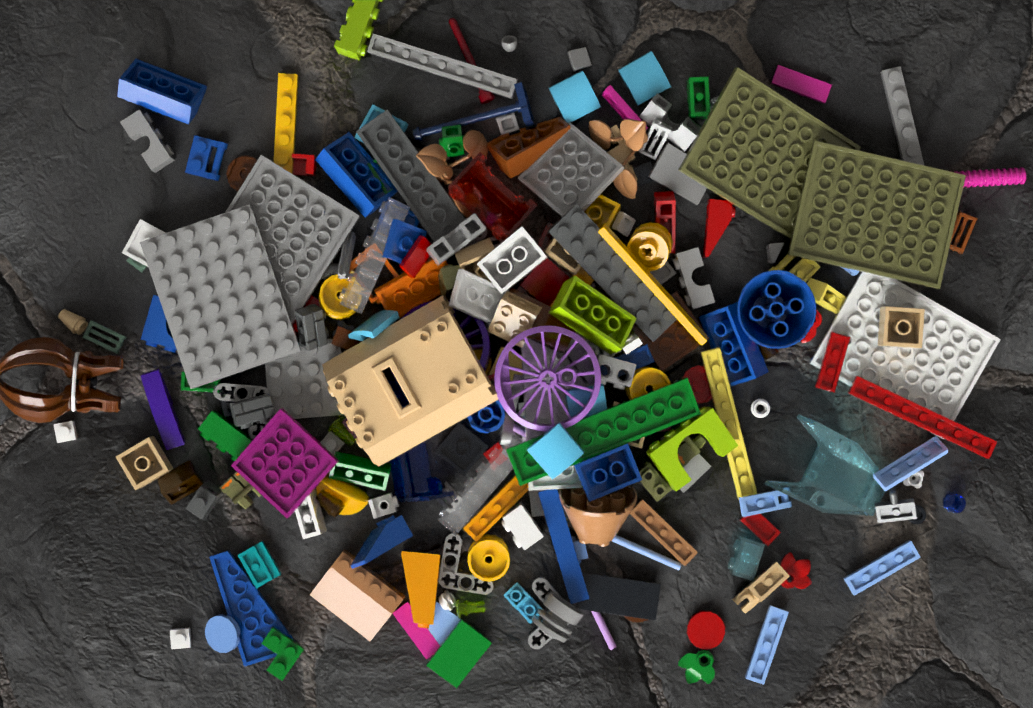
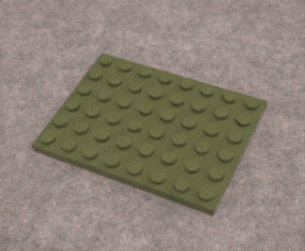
[678,67,861,240]
[788,141,966,289]

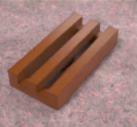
[949,211,978,254]

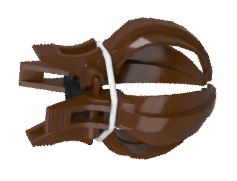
[0,337,123,423]

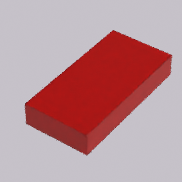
[399,235,432,278]
[739,514,781,546]

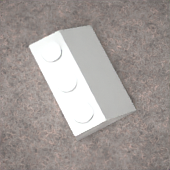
[477,227,548,294]

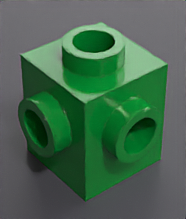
[439,125,464,157]

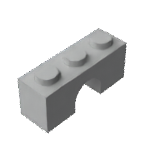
[639,93,702,152]
[120,109,175,173]
[426,213,486,266]
[673,247,715,310]

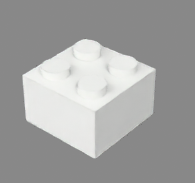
[502,502,544,550]

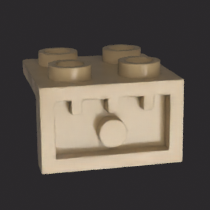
[488,291,542,348]

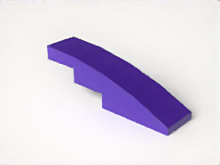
[140,369,185,450]

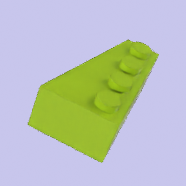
[334,0,383,61]

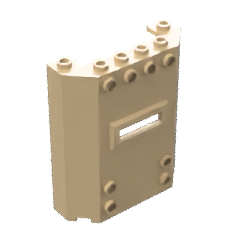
[322,295,499,466]

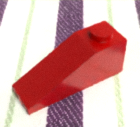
[654,191,676,253]
[703,199,736,258]

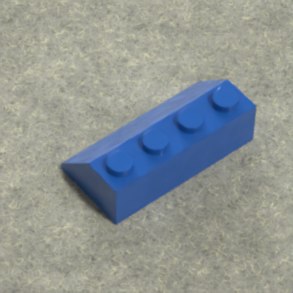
[117,59,207,125]
[315,132,398,218]
[699,302,769,387]

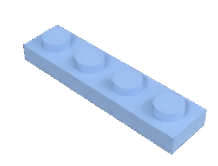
[873,436,948,491]
[843,540,921,596]
[745,605,789,685]

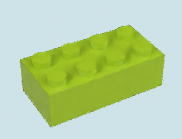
[549,276,637,355]

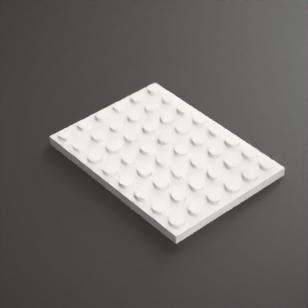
[809,272,1001,439]

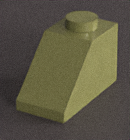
[438,264,460,300]

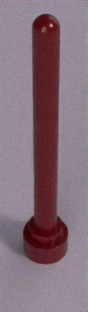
[449,18,495,104]

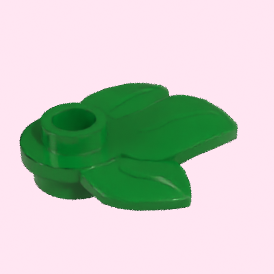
[678,650,715,684]

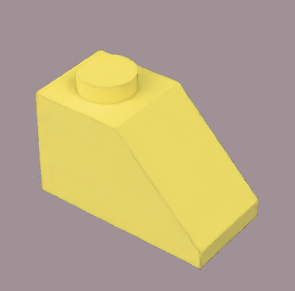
[807,278,846,314]

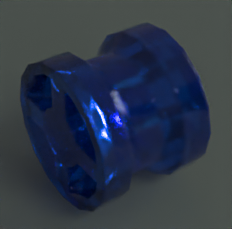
[943,493,966,513]

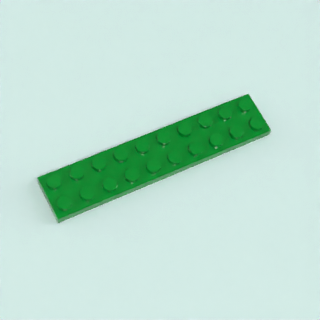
[506,378,701,486]

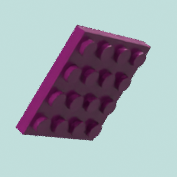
[231,408,339,518]

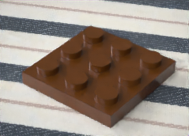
[632,291,709,371]

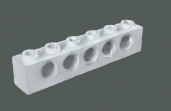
[295,489,327,539]

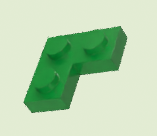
[261,626,305,681]

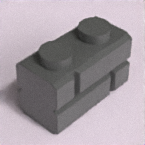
[295,304,329,351]
[229,393,275,429]

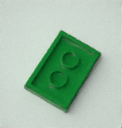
[426,619,492,688]

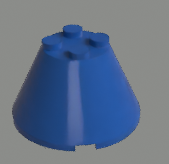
[737,270,816,349]

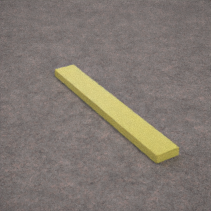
[701,347,757,499]

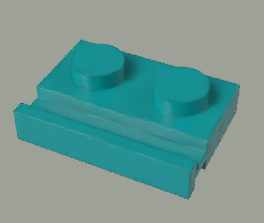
[238,541,282,589]

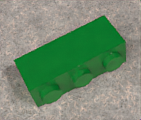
[198,410,253,461]
[329,451,392,491]

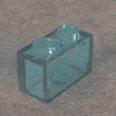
[728,535,765,581]

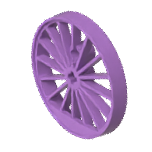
[494,326,601,432]

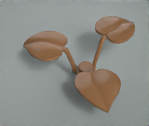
[589,119,648,199]
[416,130,488,218]

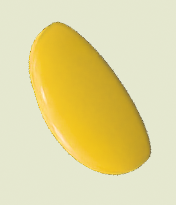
[316,473,369,515]

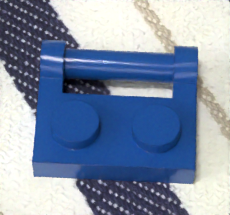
[185,135,228,181]

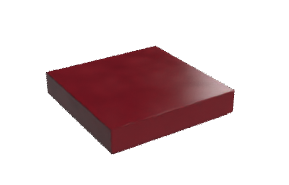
[518,258,570,306]

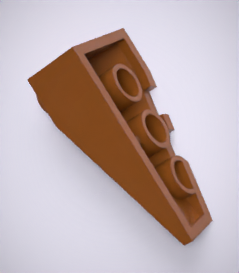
[486,117,571,179]

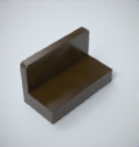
[157,460,204,505]

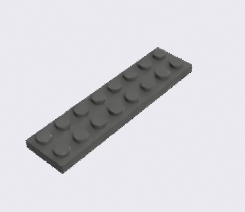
[356,109,465,242]
[548,204,677,342]

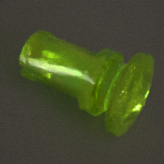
[328,417,357,447]
[456,599,485,618]

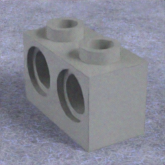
[593,354,636,390]

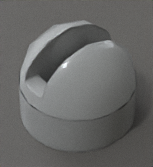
[502,36,517,52]

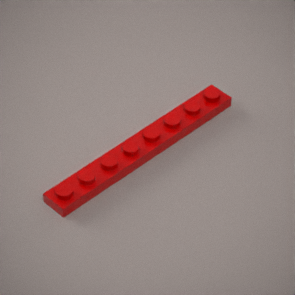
[848,376,997,459]

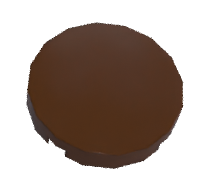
[226,155,257,192]

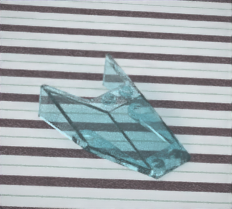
[765,414,885,516]

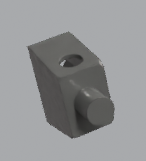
[186,480,223,521]

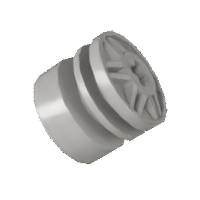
[532,592,583,643]

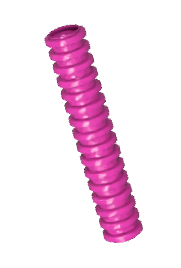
[950,167,1026,188]

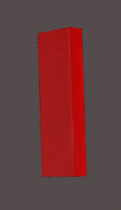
[815,332,850,393]

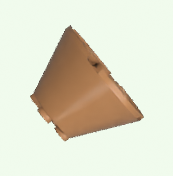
[559,486,637,547]

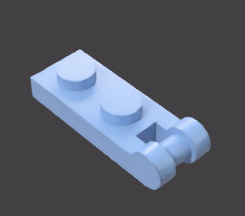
[739,487,792,517]

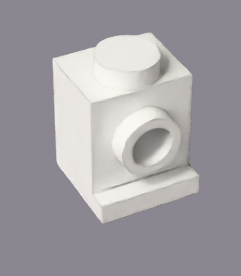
[368,492,399,519]

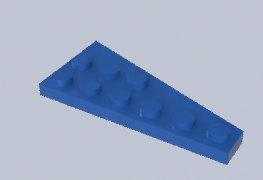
[209,550,295,667]

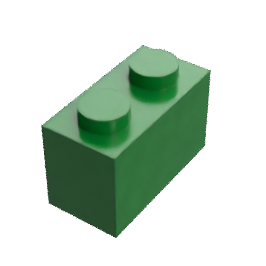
[687,76,710,120]

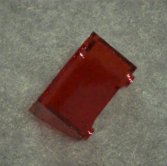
[448,152,537,240]

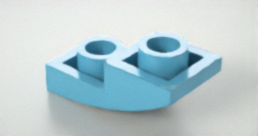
[503,582,544,624]

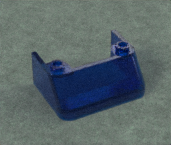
[390,441,454,502]

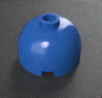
[468,400,505,433]

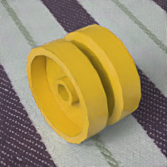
[627,222,673,272]
[318,274,362,320]
[625,366,671,400]
[467,534,510,582]

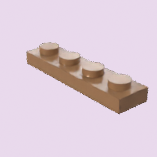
[630,499,698,566]

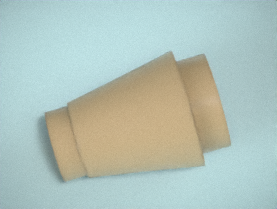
[58,309,88,335]

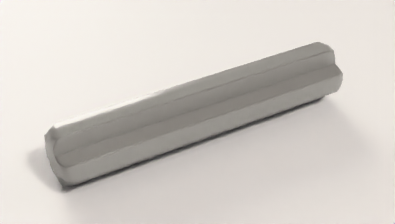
[337,232,356,279]

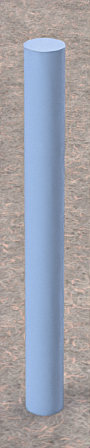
[612,535,682,570]

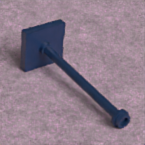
[413,82,535,141]

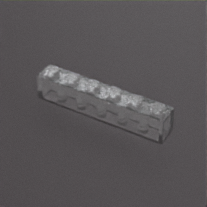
[339,197,410,314]
[438,431,524,536]

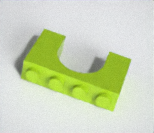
[646,406,738,492]

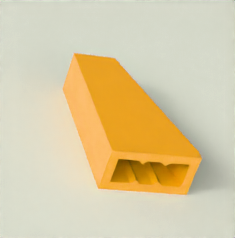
[401,551,441,628]

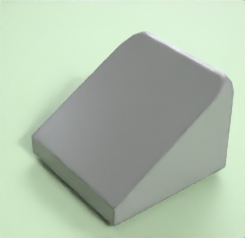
[568,47,592,72]
[495,112,519,135]
[766,243,784,264]

